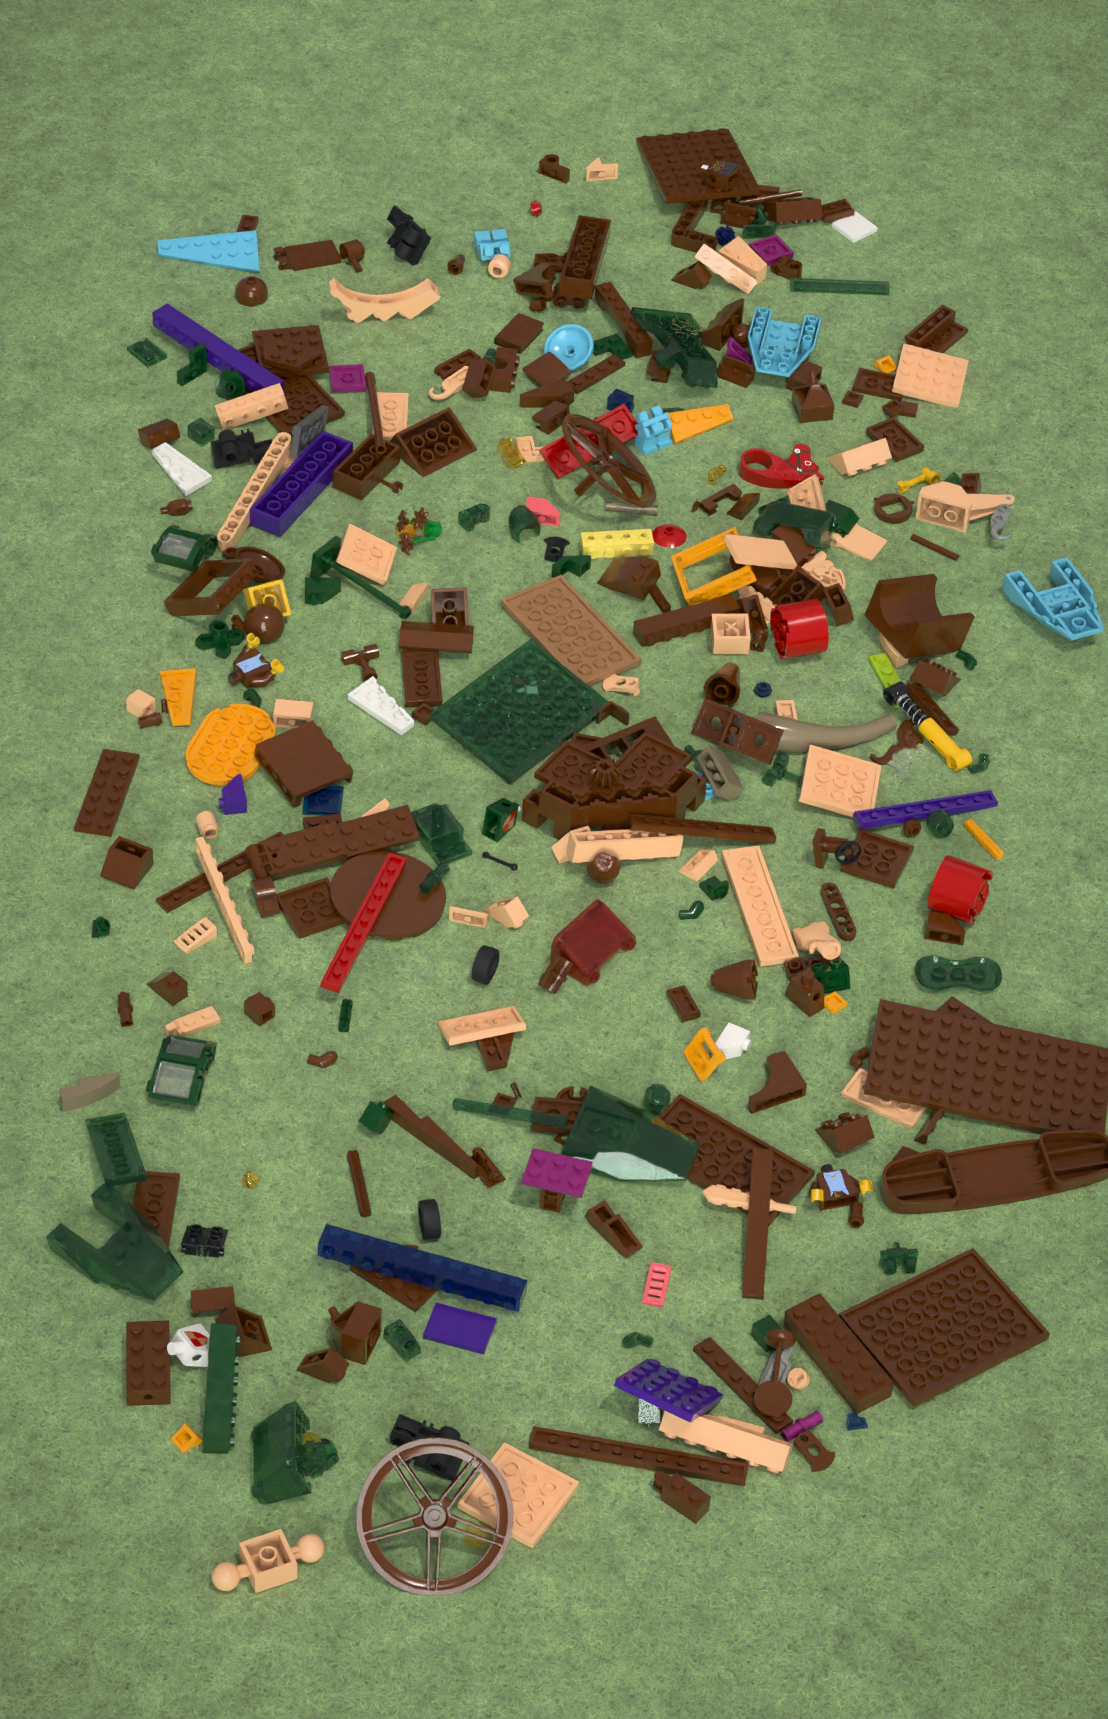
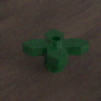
[195,620,245,659]

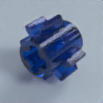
[715,225,735,246]

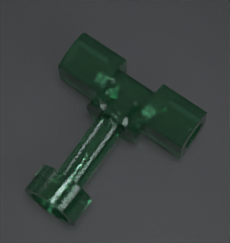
[762,753,803,789]

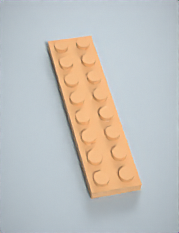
[722,846,799,967]

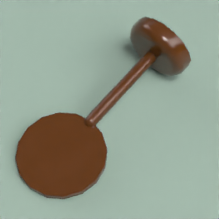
[754,1329,796,1417]

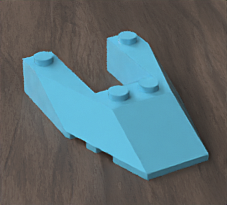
[1002,557,1103,641]

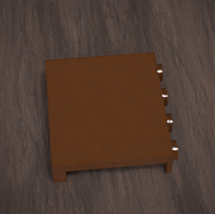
[254,721,353,808]

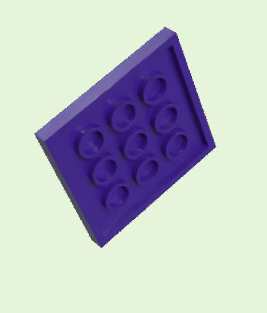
[614,1359,723,1423]

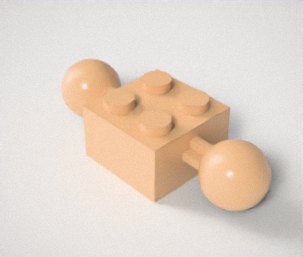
[212,1529,325,1593]

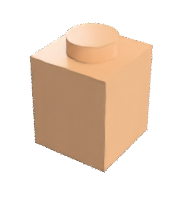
[126,689,156,717]

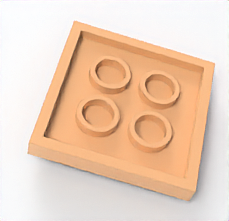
[336,524,397,586]

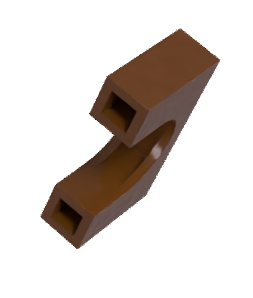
[734,522,815,598]

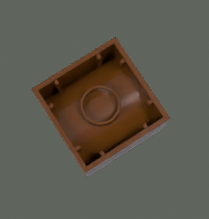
[864,574,975,659]

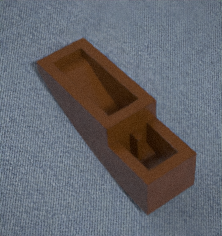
[584,1200,643,1258]

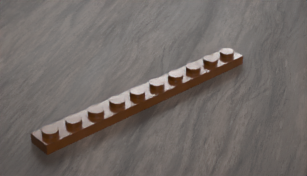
[529,1426,749,1486]

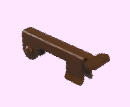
[691,484,742,516]

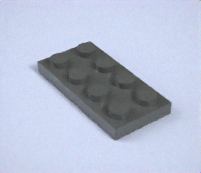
[289,405,329,460]

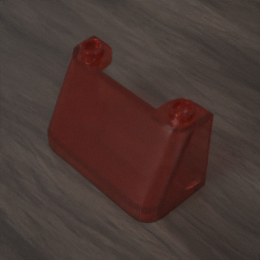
[551,899,637,987]

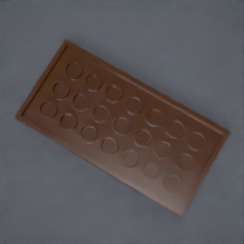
[221,344,345,437]
[633,1094,815,1227]

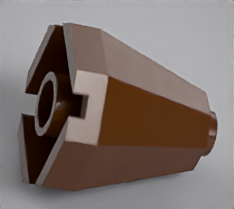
[711,959,758,1000]

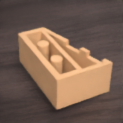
[718,236,767,286]

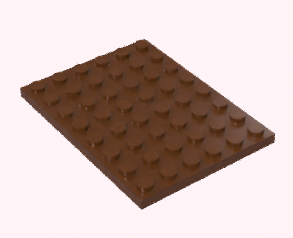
[636,128,760,204]
[839,1248,1050,1407]

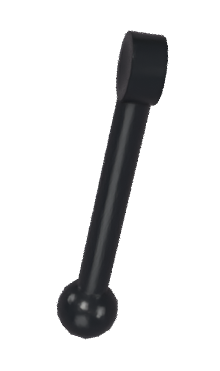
[482,852,518,871]

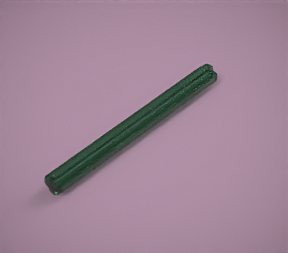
[452,1098,568,1128]

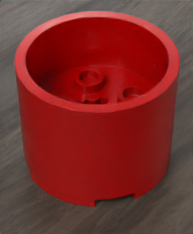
[770,599,829,659]
[927,855,993,925]

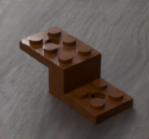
[691,698,784,765]

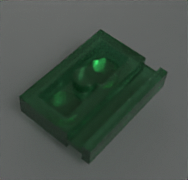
[127,338,167,368]

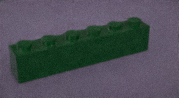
[202,1323,241,1454]

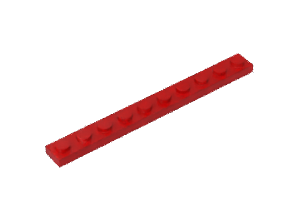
[320,853,407,993]

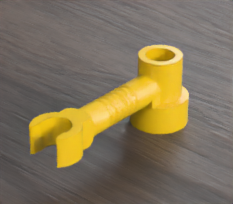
[897,467,941,494]

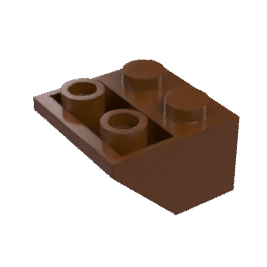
[910,659,961,696]
[100,836,153,889]
[815,1112,875,1153]

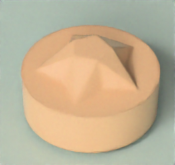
[787,1368,810,1390]

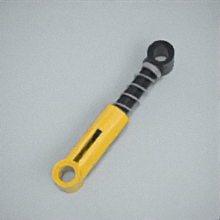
[883,681,972,772]

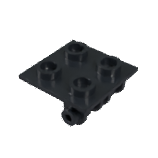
[181,1224,228,1258]

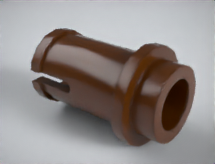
[138,712,163,729]
[848,1201,864,1228]

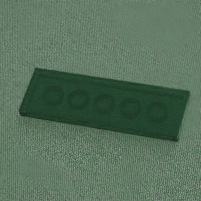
[85,1113,147,1188]

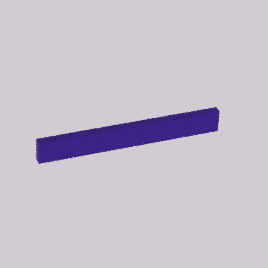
[853,790,998,829]

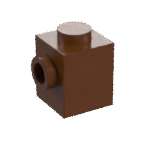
[244,992,275,1027]

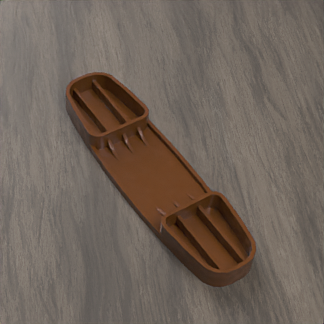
[879,1129,1108,1214]

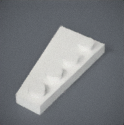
[152,442,212,496]
[348,676,414,735]

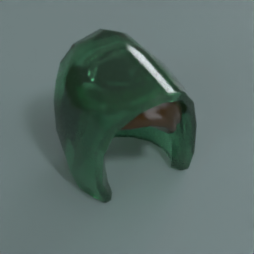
[508,505,541,543]

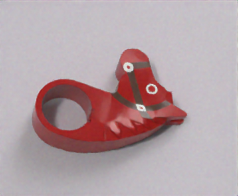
[738,443,825,489]

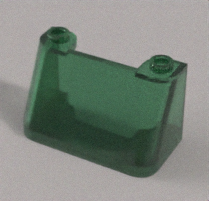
[752,501,835,548]
[251,1401,312,1504]

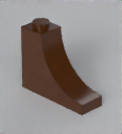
[513,263,556,298]
[748,1051,807,1114]

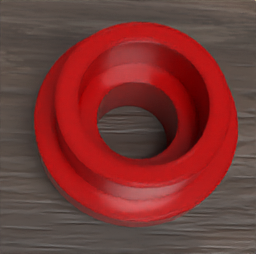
[530,200,542,217]

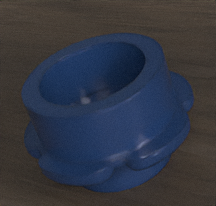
[754,682,772,697]

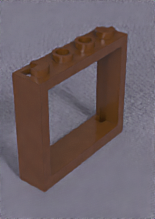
[163,558,258,616]

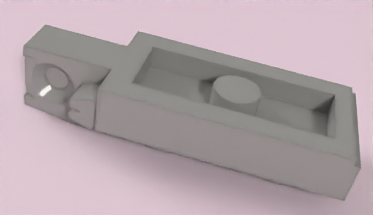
[758,1348,793,1386]

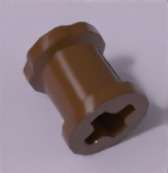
[750,629,768,652]

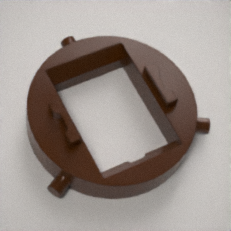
[874,493,914,524]

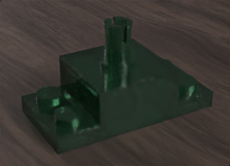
[411,803,472,868]

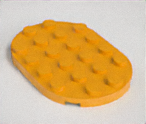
[186,704,276,786]

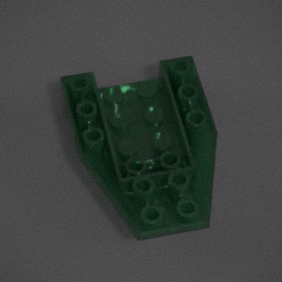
[561,1085,700,1182]

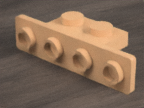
[695,244,757,294]

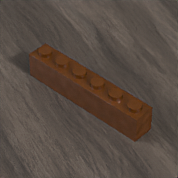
[633,594,741,647]

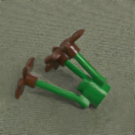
[396,507,442,555]

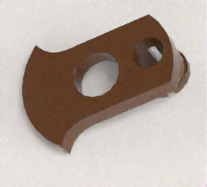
[793,1430,835,1472]

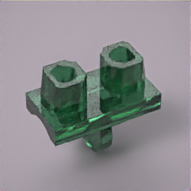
[878,1242,918,1275]

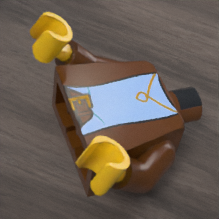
[228,633,284,688]
[808,1164,873,1211]

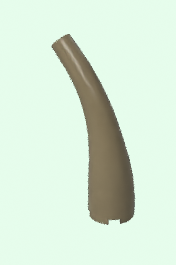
[755,712,897,753]

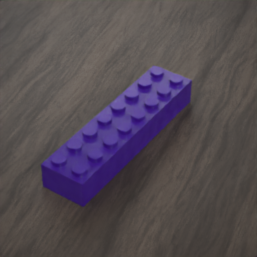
[250,431,353,537]

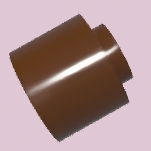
[339,239,365,273]

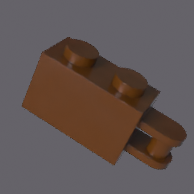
[653,1471,711,1524]

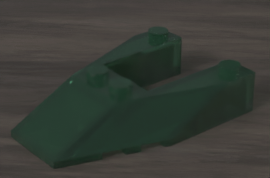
[46,1181,183,1301]

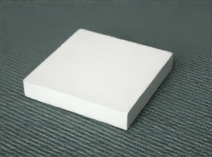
[832,212,878,243]

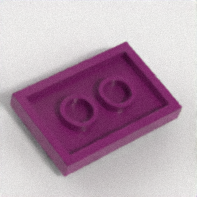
[522,1148,593,1198]

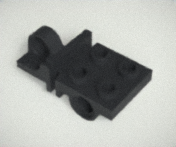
[387,205,431,265]
[211,429,273,469]
[390,1414,470,1481]

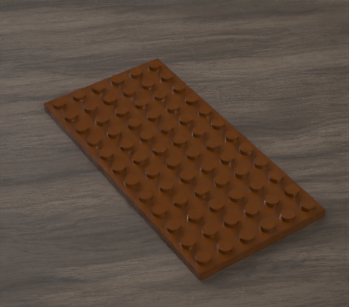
[864,999,1108,1134]

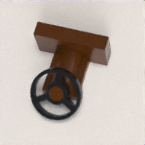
[812,828,862,869]

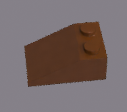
[597,556,661,600]
[768,566,825,605]
[431,587,469,625]

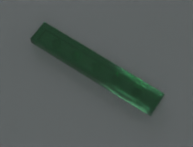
[790,278,890,296]

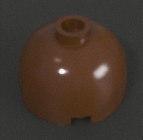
[235,276,268,307]

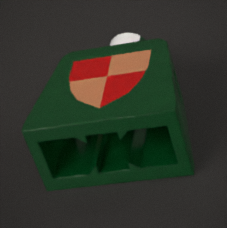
[482,798,520,843]

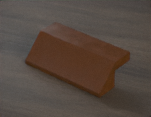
[905,305,968,353]
[399,621,474,654]

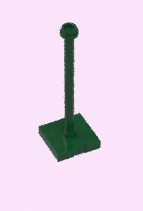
[310,536,412,619]

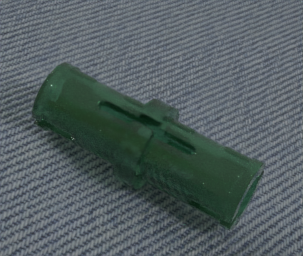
[419,862,450,894]

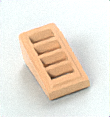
[174,917,217,954]

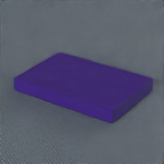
[423,1303,497,1355]

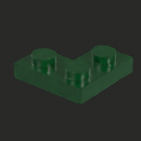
[593,334,633,360]
[177,343,207,386]

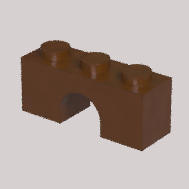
[490,347,520,393]

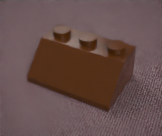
[764,197,822,225]
[701,298,744,351]

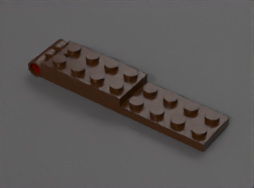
[245,805,420,881]

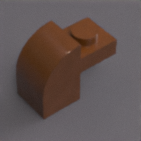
[250,876,280,918]

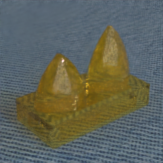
[496,437,526,470]

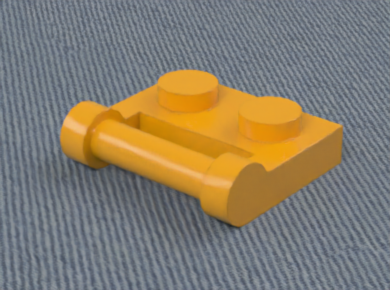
[683,1027,726,1081]

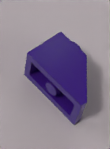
[218,774,247,815]

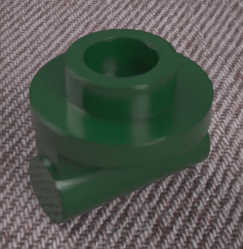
[91,917,110,938]

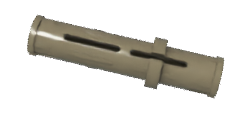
[605,500,658,515]

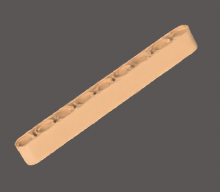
[217,432,291,552]

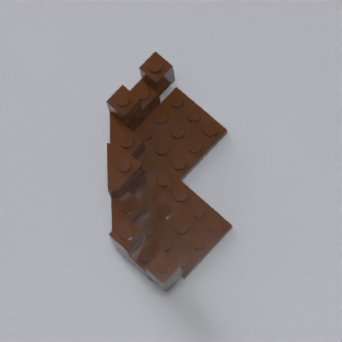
[522,732,707,840]

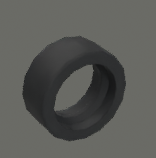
[471,945,500,985]
[418,1199,441,1240]

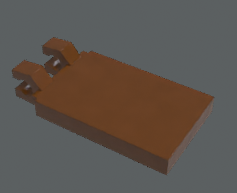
[273,240,342,271]

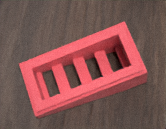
[642,1262,671,1308]

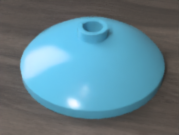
[544,324,594,371]

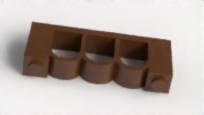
[581,716,674,760]

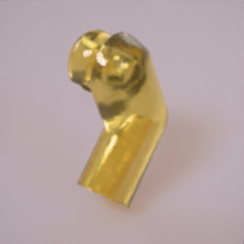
[708,465,726,485]

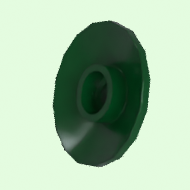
[216,370,245,401]

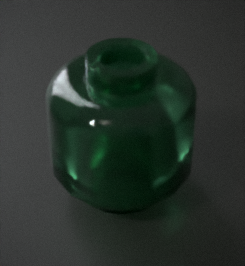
[926,810,954,838]
[643,1084,671,1115]

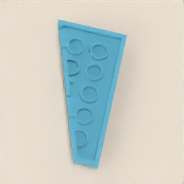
[158,230,260,274]

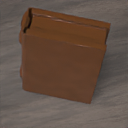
[494,313,544,354]

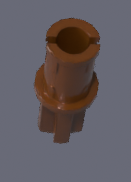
[117,991,133,1027]

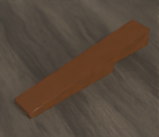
[384,1095,479,1179]

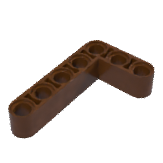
[671,200,717,253]

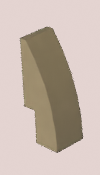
[59,1072,120,1112]

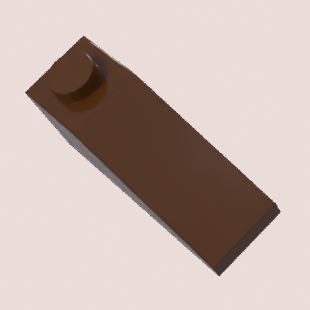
[519,379,575,408]

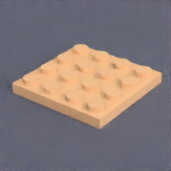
[892,344,969,408]
[799,745,881,818]
[457,1442,579,1549]

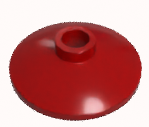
[652,524,687,548]

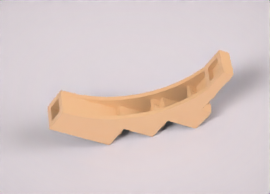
[329,278,441,323]

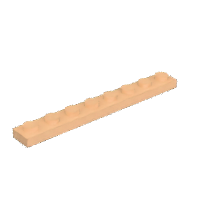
[196,837,255,964]

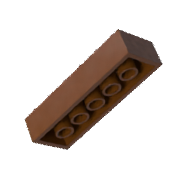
[784,1293,893,1414]

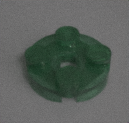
[294,1438,339,1479]

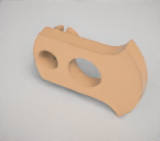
[603,674,640,696]

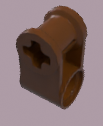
[770,255,802,282]

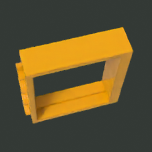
[671,527,757,606]

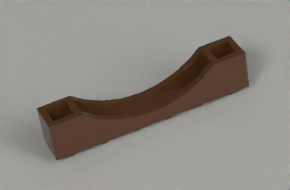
[595,282,652,359]

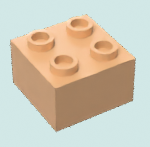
[710,614,751,654]

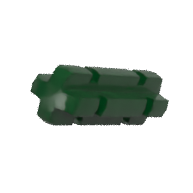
[338,999,353,1032]

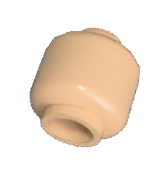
[488,254,511,279]

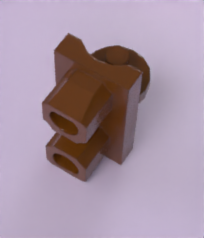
[538,954,573,994]

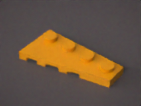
[668,404,733,444]

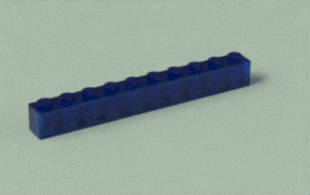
[318,1224,528,1312]

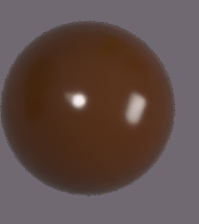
[244,603,285,644]

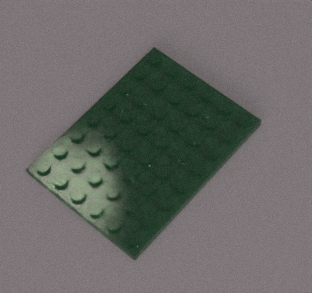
[429,639,609,784]

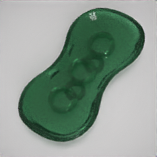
[915,955,1002,992]

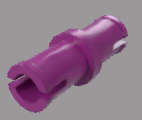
[780,1410,823,1442]

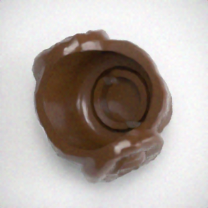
[587,852,621,884]

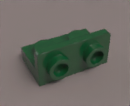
[806,959,851,994]

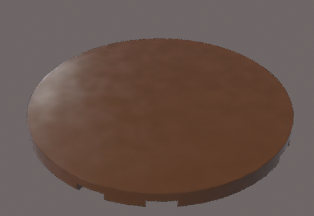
[330,851,446,940]

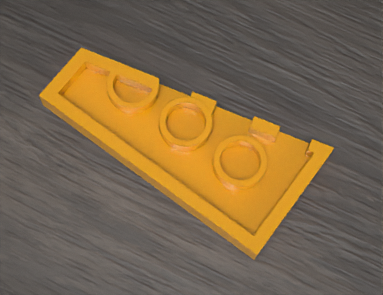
[160,668,197,726]

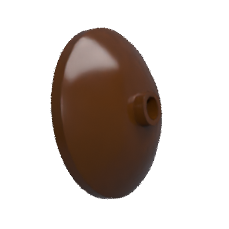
[233,547,285,583]

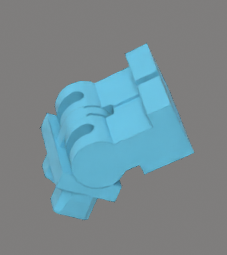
[473,229,511,261]
[635,405,672,456]

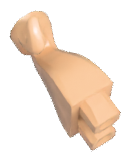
[792,921,841,960]

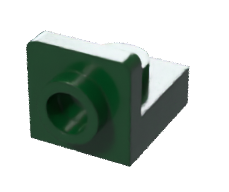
[699,876,729,901]

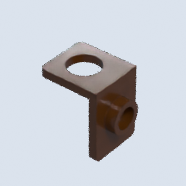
[596,701,629,726]

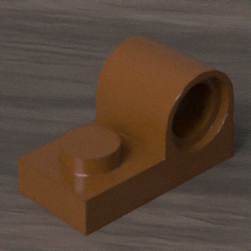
[539,154,570,184]

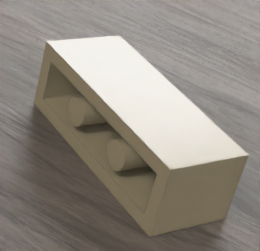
[696,745,744,801]

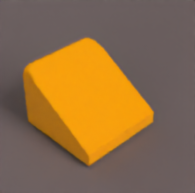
[873,355,897,374]
[171,1423,203,1453]

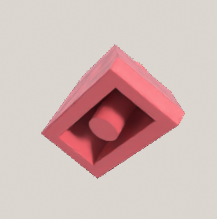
[524,497,560,526]

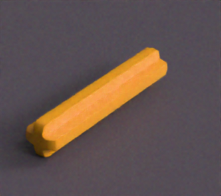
[964,819,1004,860]

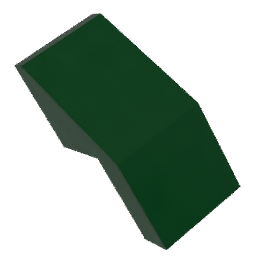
[551,555,591,578]

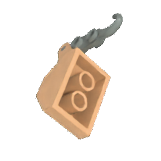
[916,482,1015,541]

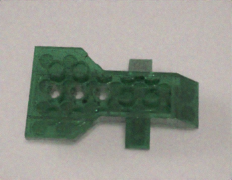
[631,307,718,389]

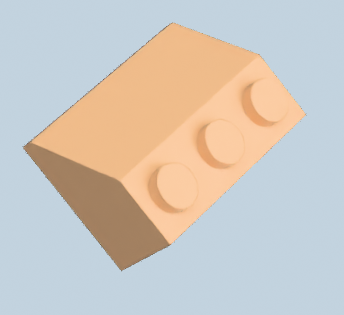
[827,438,892,476]

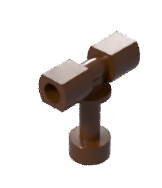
[341,644,379,682]

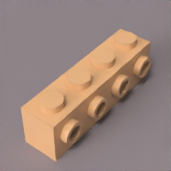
[214,383,288,430]

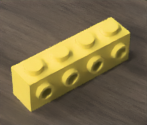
[580,529,654,559]

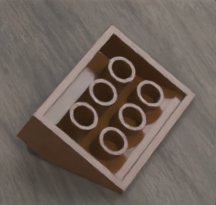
[390,407,477,477]

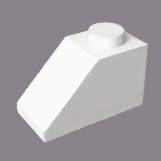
[711,1023,752,1059]

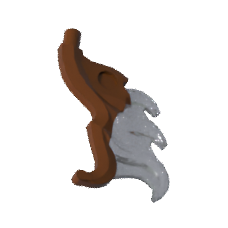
[870,718,927,778]

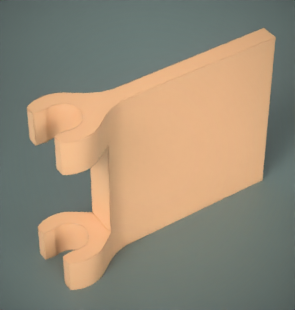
[829,524,888,561]

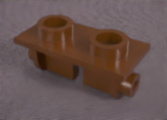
[471,1147,506,1188]

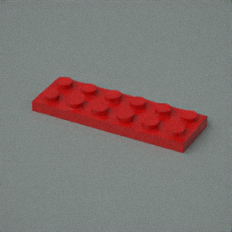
[539,404,638,479]

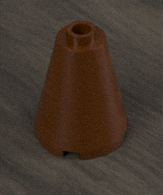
[704,663,740,707]

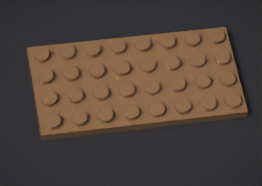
[501,575,641,690]

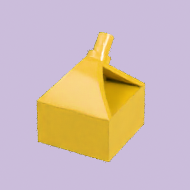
[243,579,291,616]

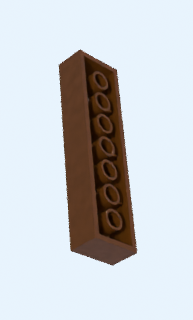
[559,215,611,300]

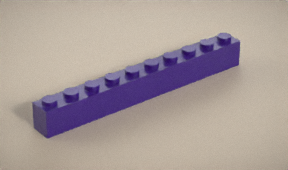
[152,303,284,393]

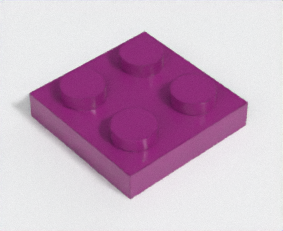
[749,234,794,266]
[329,364,366,393]

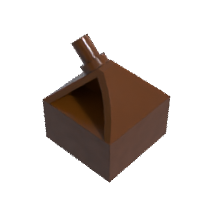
[791,371,834,423]
[328,1301,382,1365]

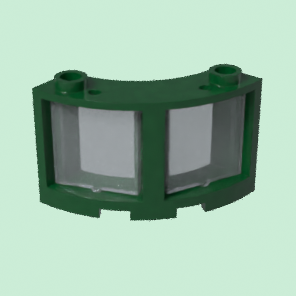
[151,525,218,572]
[146,1034,217,1106]

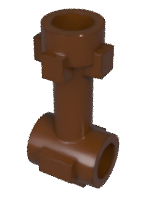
[530,296,553,312]

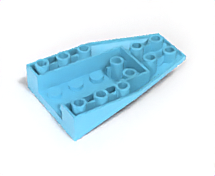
[748,307,822,377]

